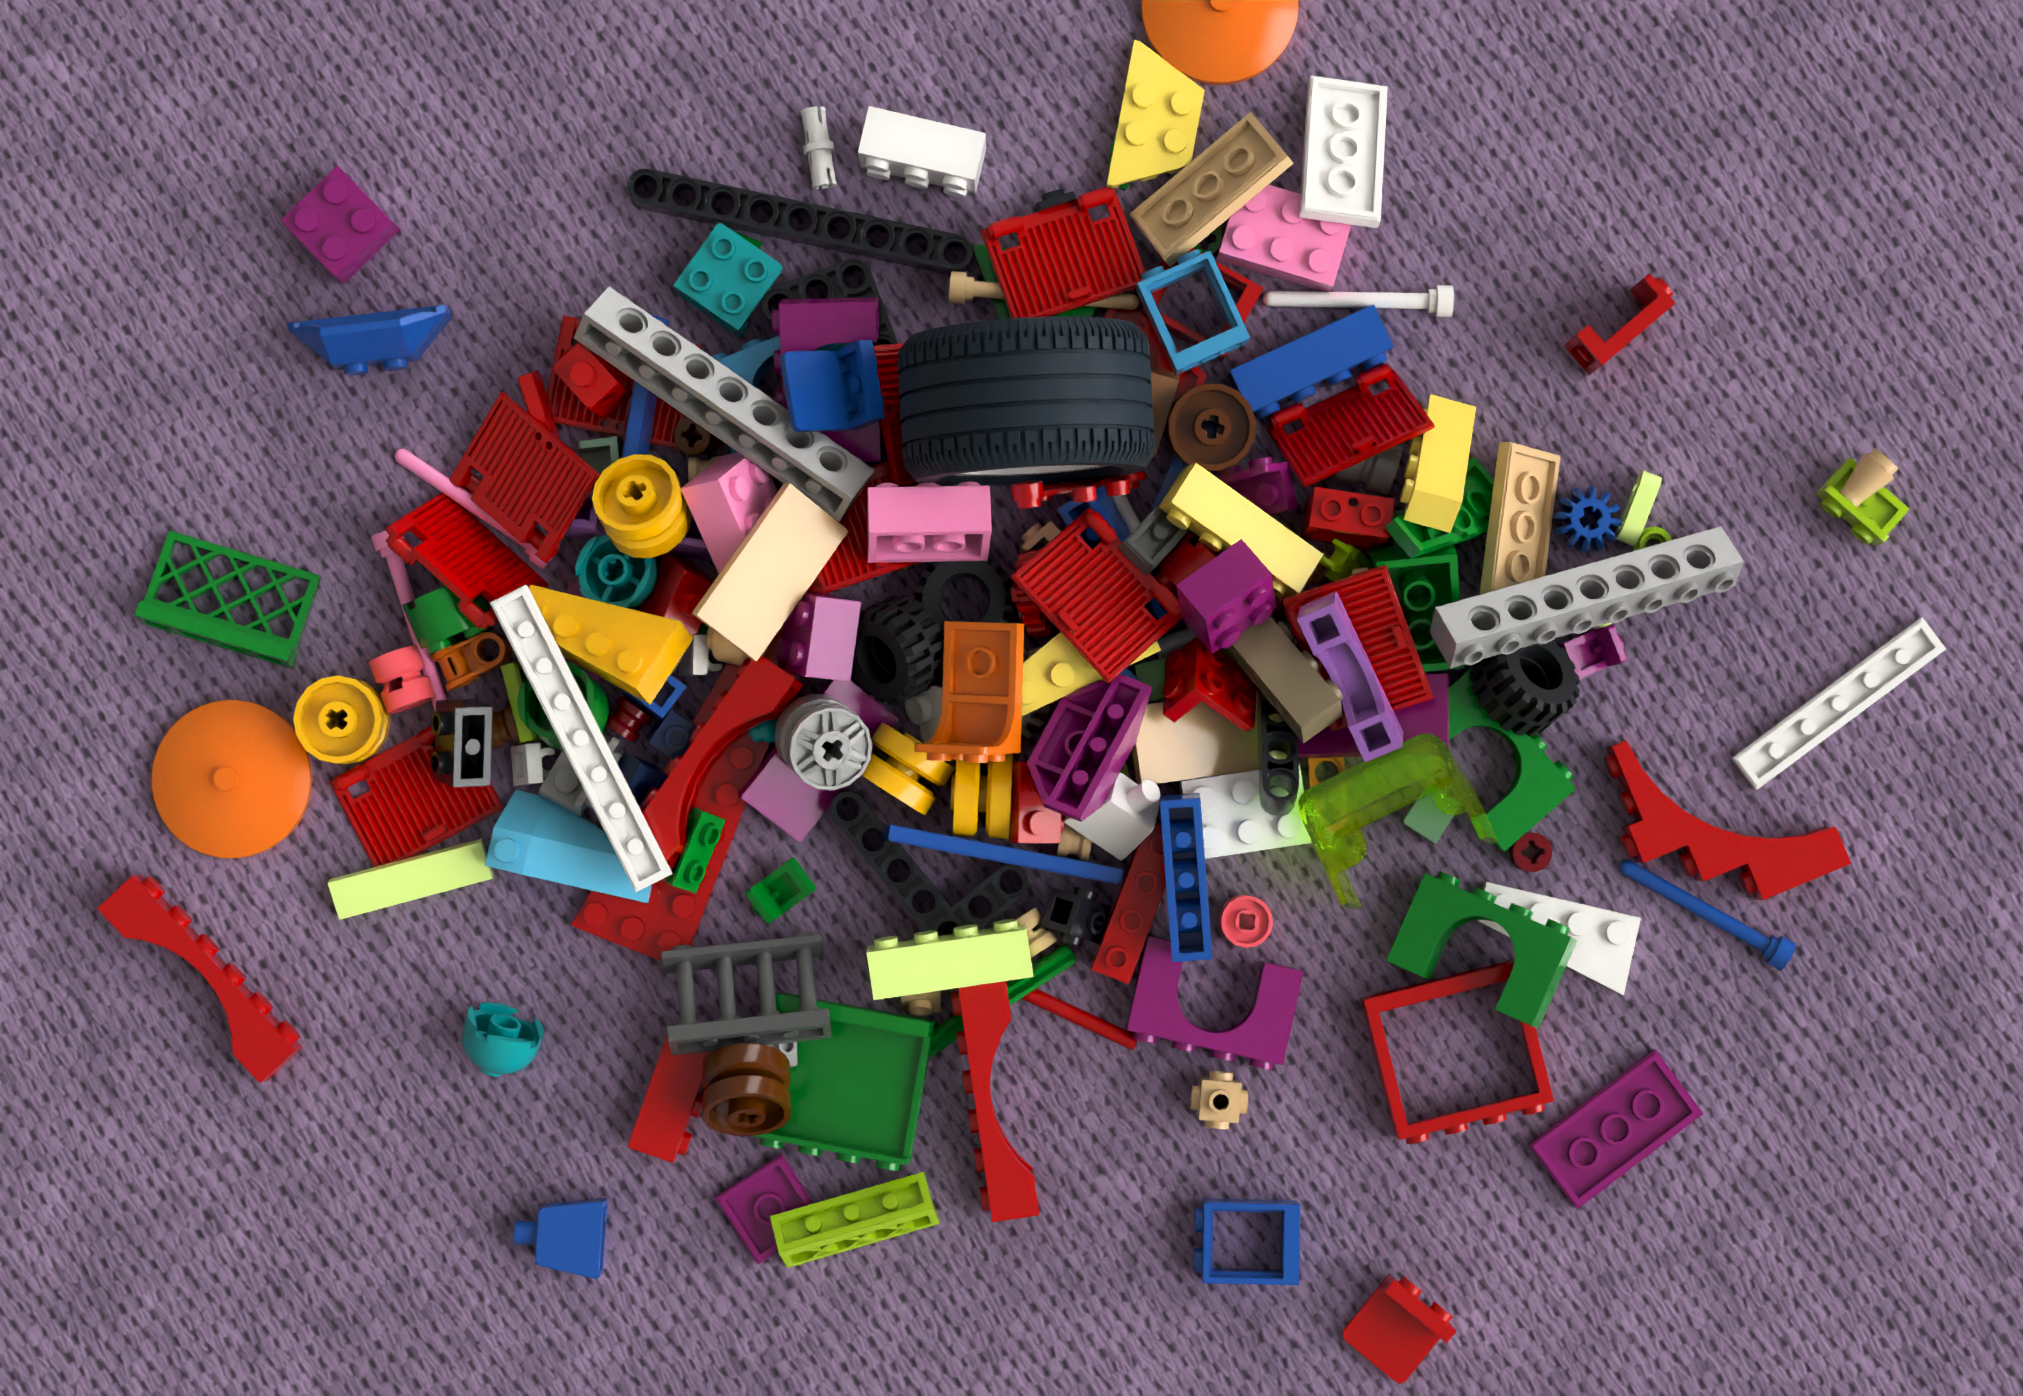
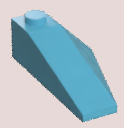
[485,790,653,903]

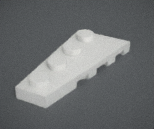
[1476,882,1641,995]

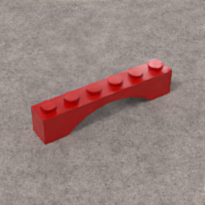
[643,655,803,881]
[97,875,303,1083]
[951,981,1040,1222]

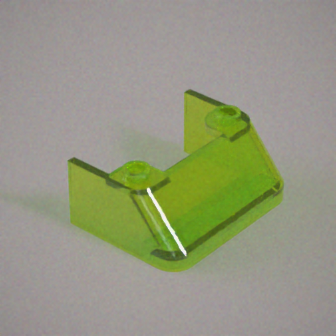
[1298,733,1498,910]

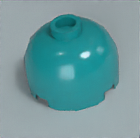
[575,534,658,609]
[461,1002,544,1077]

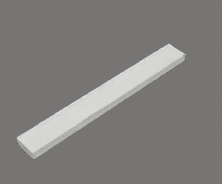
[490,585,673,892]

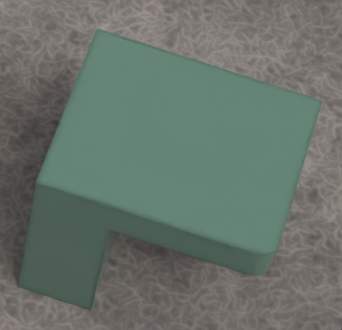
[578,436,623,474]
[1403,782,1461,844]

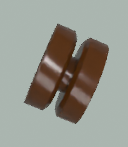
[1165,383,1256,472]
[702,1043,791,1136]

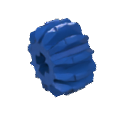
[1553,486,1622,554]

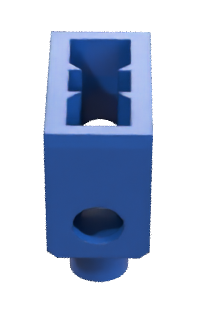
[514,1198,608,1279]

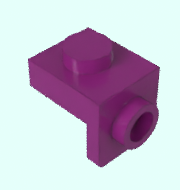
[1558,624,1627,680]

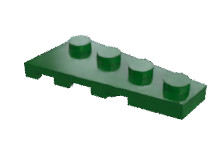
[1385,456,1494,558]

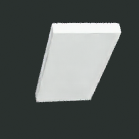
[1299,76,1388,228]

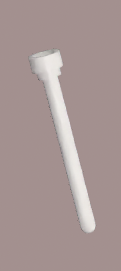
[1263,285,1454,317]

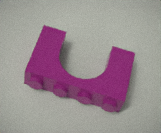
[772,297,884,462]
[1126,935,1304,1070]

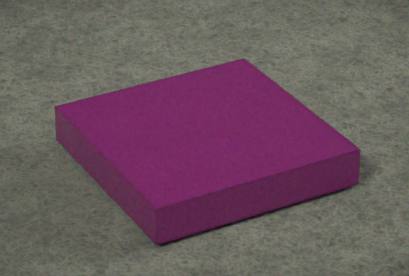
[715,1153,814,1264]

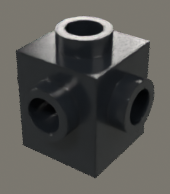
[1041,887,1111,947]

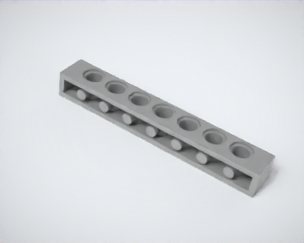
[574,286,875,521]
[1429,526,1744,669]

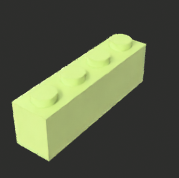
[867,919,1034,1000]

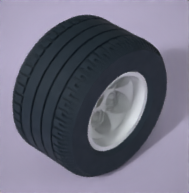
[897,316,1155,486]

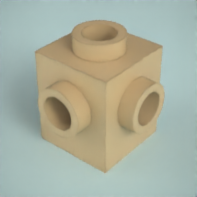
[1190,1071,1248,1129]

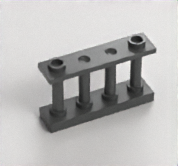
[661,932,832,1056]

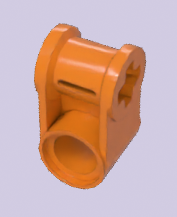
[431,632,512,692]

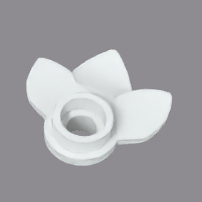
[905,685,943,743]

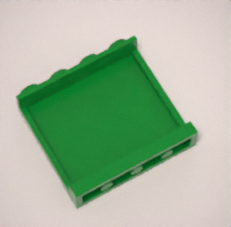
[753,992,936,1171]

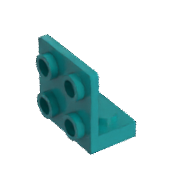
[673,223,783,339]

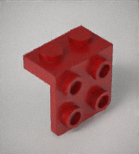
[1163,637,1256,732]
[1010,761,1064,843]
[1342,1273,1457,1384]

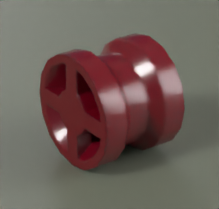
[606,695,653,744]
[1509,832,1553,872]

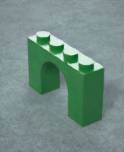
[1415,669,1576,852]
[1386,871,1577,1029]

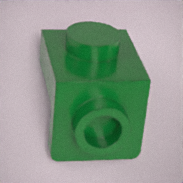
[745,857,817,924]

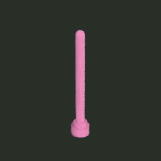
[394,449,560,570]
[371,531,448,711]

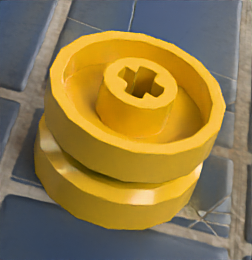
[592,454,692,558]
[293,675,391,764]
[862,722,955,816]
[950,754,1013,839]

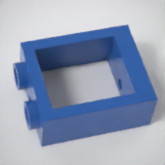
[1193,1198,1300,1285]

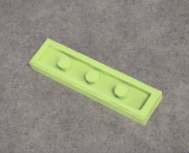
[327,838,494,920]

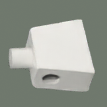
[1063,773,1161,861]

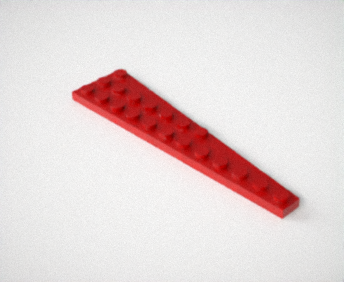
[570,578,822,962]

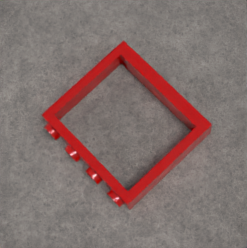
[1360,960,1554,1144]

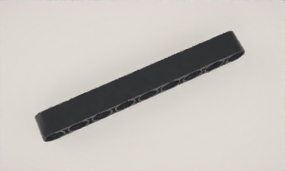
[627,169,973,275]

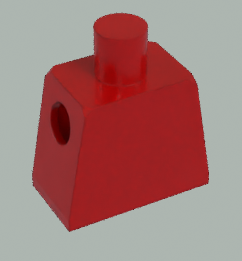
[551,342,632,420]
[638,553,714,637]

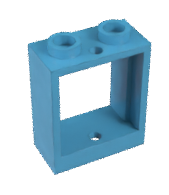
[1136,249,1250,376]

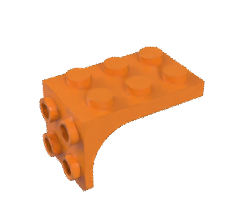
[914,621,1024,763]

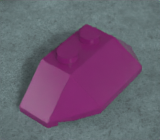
[1027,674,1152,822]

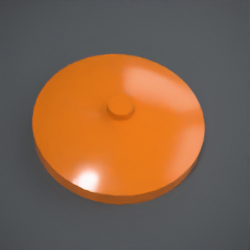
[1141,0,1298,85]
[151,700,313,858]

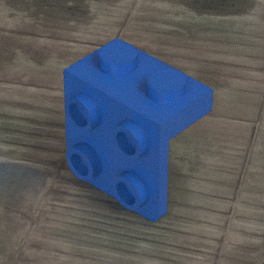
[780,340,885,432]

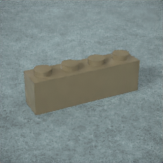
[1225,616,1343,744]

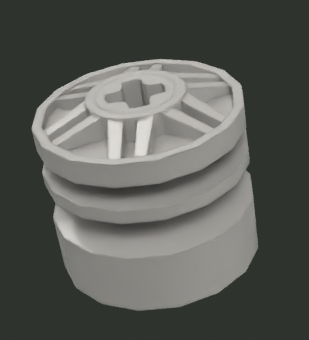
[774,694,872,790]

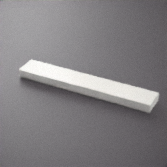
[1731,617,1946,790]

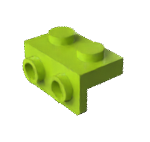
[1816,457,1910,546]

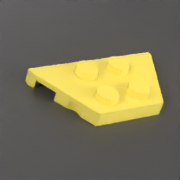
[1106,40,1205,189]

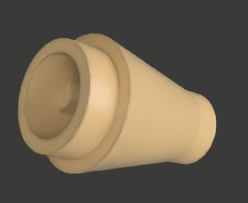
[1839,448,1898,507]

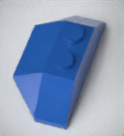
[287,304,452,375]

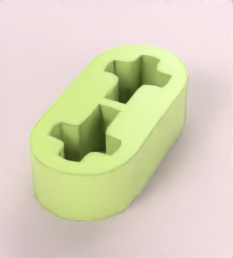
[1615,470,1662,546]

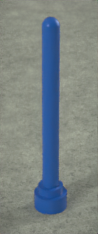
[1619,860,1796,971]

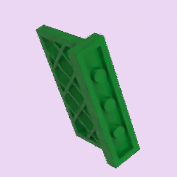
[134,530,321,669]

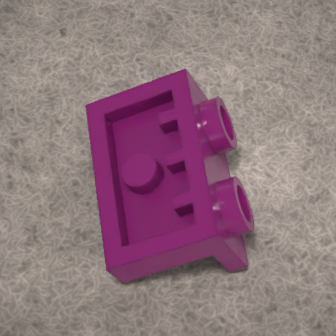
[1217,457,1298,516]

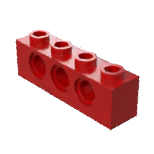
[1090,823,1166,984]

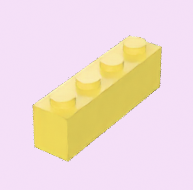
[1400,394,1476,533]
[1159,463,1324,598]

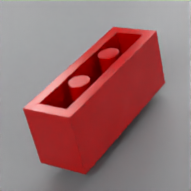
[628,1033,713,1163]

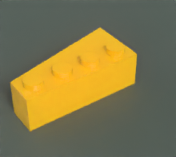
[529,585,694,705]

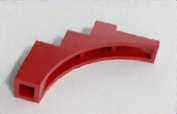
[1604,740,1851,900]

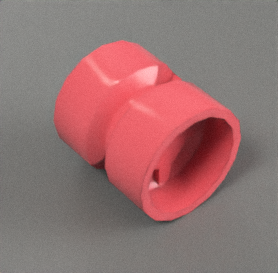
[368,645,436,715]
[1218,895,1273,948]

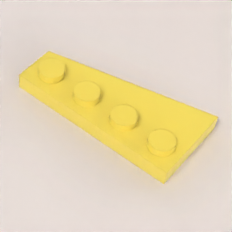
[1022,630,1161,716]

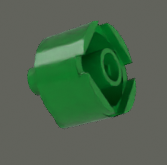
[402,586,493,654]
[517,661,609,750]

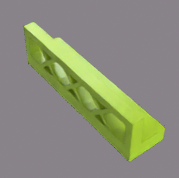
[770,1172,940,1268]

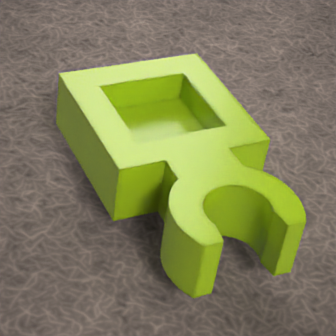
[1320,538,1373,582]

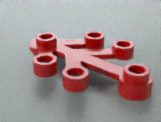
[1011,471,1146,509]

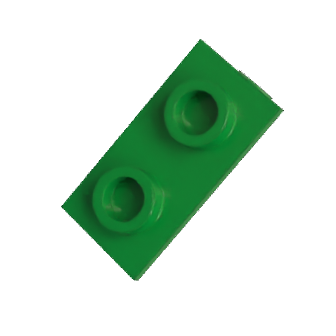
[664,807,726,894]

